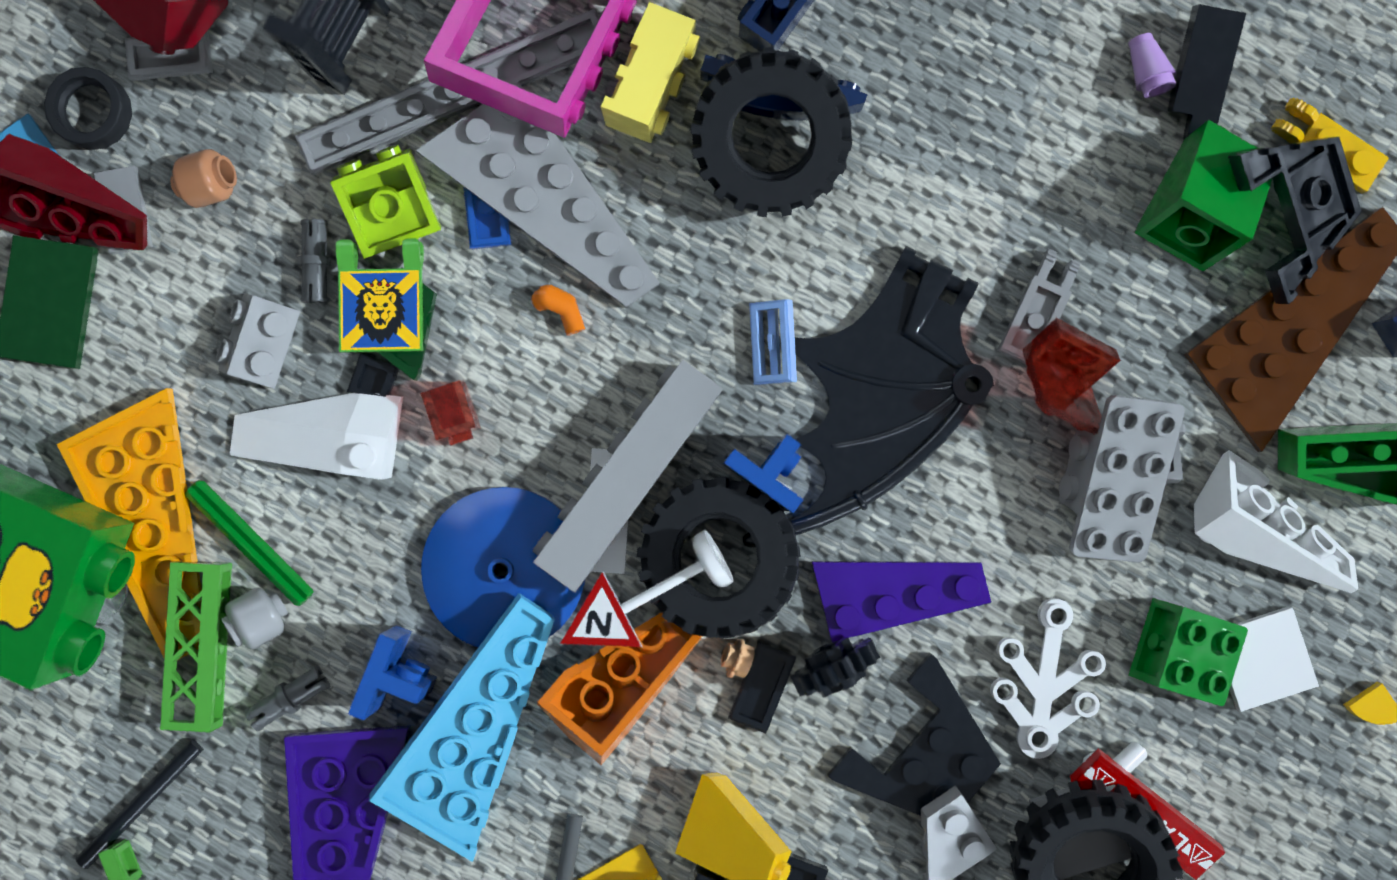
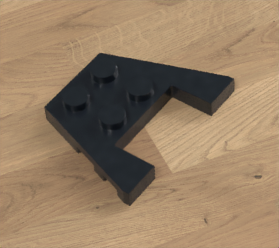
[1228,136,1362,304]
[827,652,1001,816]

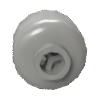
[221,588,288,650]

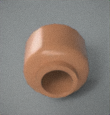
[170,149,237,208]

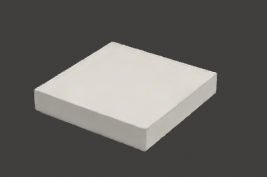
[1230,607,1319,712]

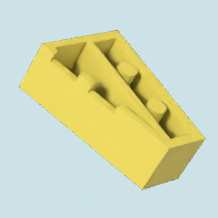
[601,2,700,143]

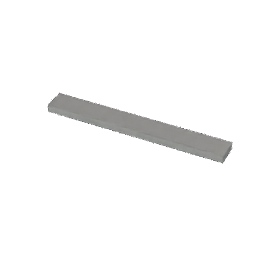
[295,8,599,176]

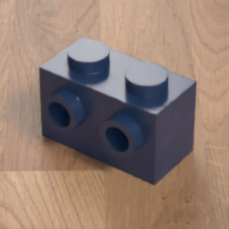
[737,0,815,52]

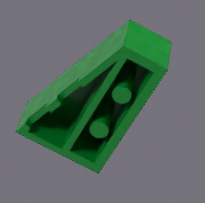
[1278,423,1397,505]

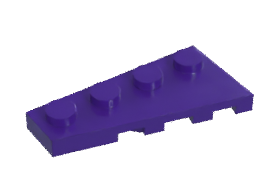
[811,561,992,642]

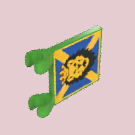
[336,238,424,353]

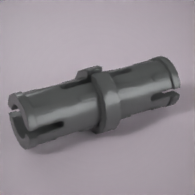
[297,219,331,303]
[245,665,330,731]

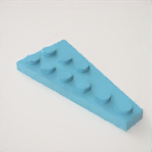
[369,593,555,862]

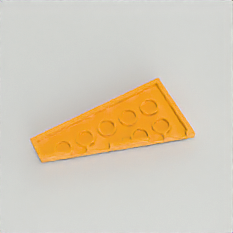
[56,388,202,661]

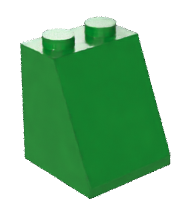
[1135,120,1272,272]

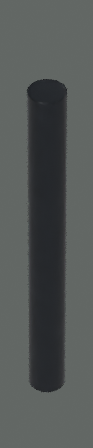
[76,739,204,869]

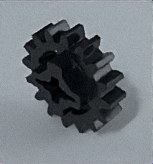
[790,637,881,697]

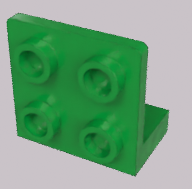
[1128,598,1248,706]

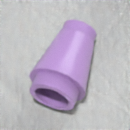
[1128,33,1177,98]

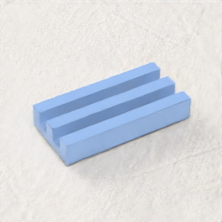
[749,299,797,385]

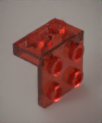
[1022,318,1121,435]

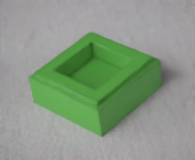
[98,839,142,880]

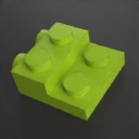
[330,144,441,259]

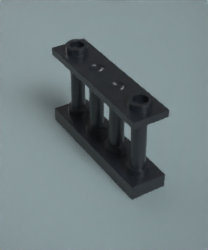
[262,0,390,94]

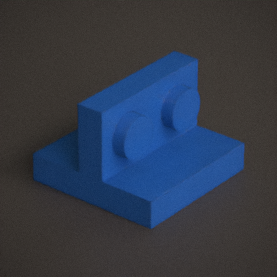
[723,434,804,513]
[348,625,437,720]

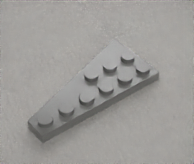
[416,80,660,308]

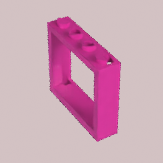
[424,0,637,138]

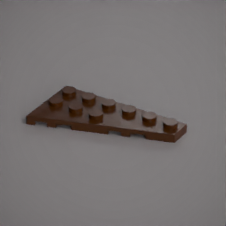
[1184,207,1397,452]

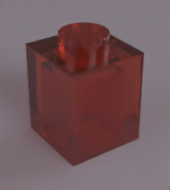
[420,380,481,446]

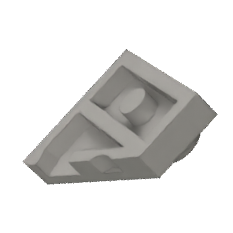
[921,786,997,880]

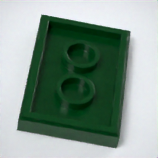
[0,235,99,369]

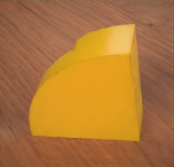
[1343,682,1397,725]

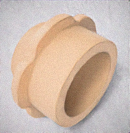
[721,639,755,678]

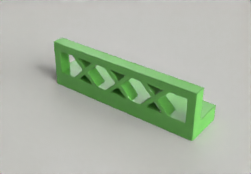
[160,562,232,732]

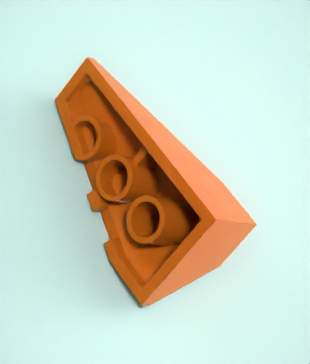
[537,612,703,765]

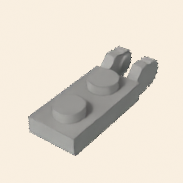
[997,248,1080,368]

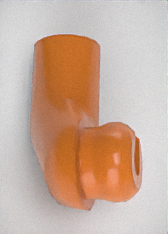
[531,285,586,336]

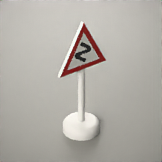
[560,530,734,647]

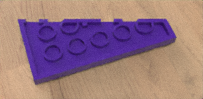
[284,725,411,880]

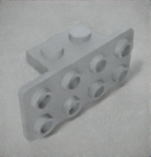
[1058,394,1185,562]

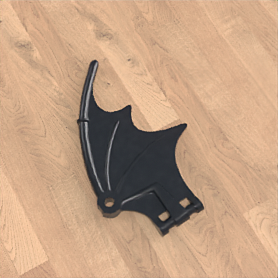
[743,246,994,548]

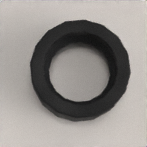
[44,67,132,150]

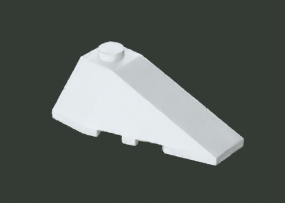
[229,393,403,480]
[1194,450,1358,593]

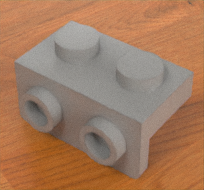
[216,293,300,389]

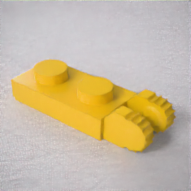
[1270,98,1389,194]

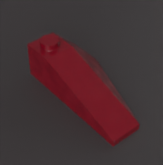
[93,0,229,55]
[0,134,147,251]

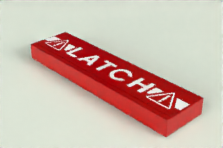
[1069,748,1225,880]

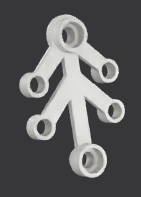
[990,598,1106,759]

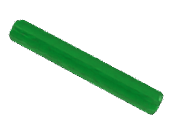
[185,480,313,606]

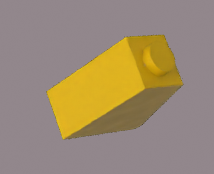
[675,772,791,880]

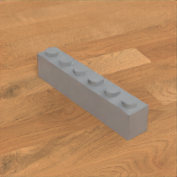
[532,360,723,593]

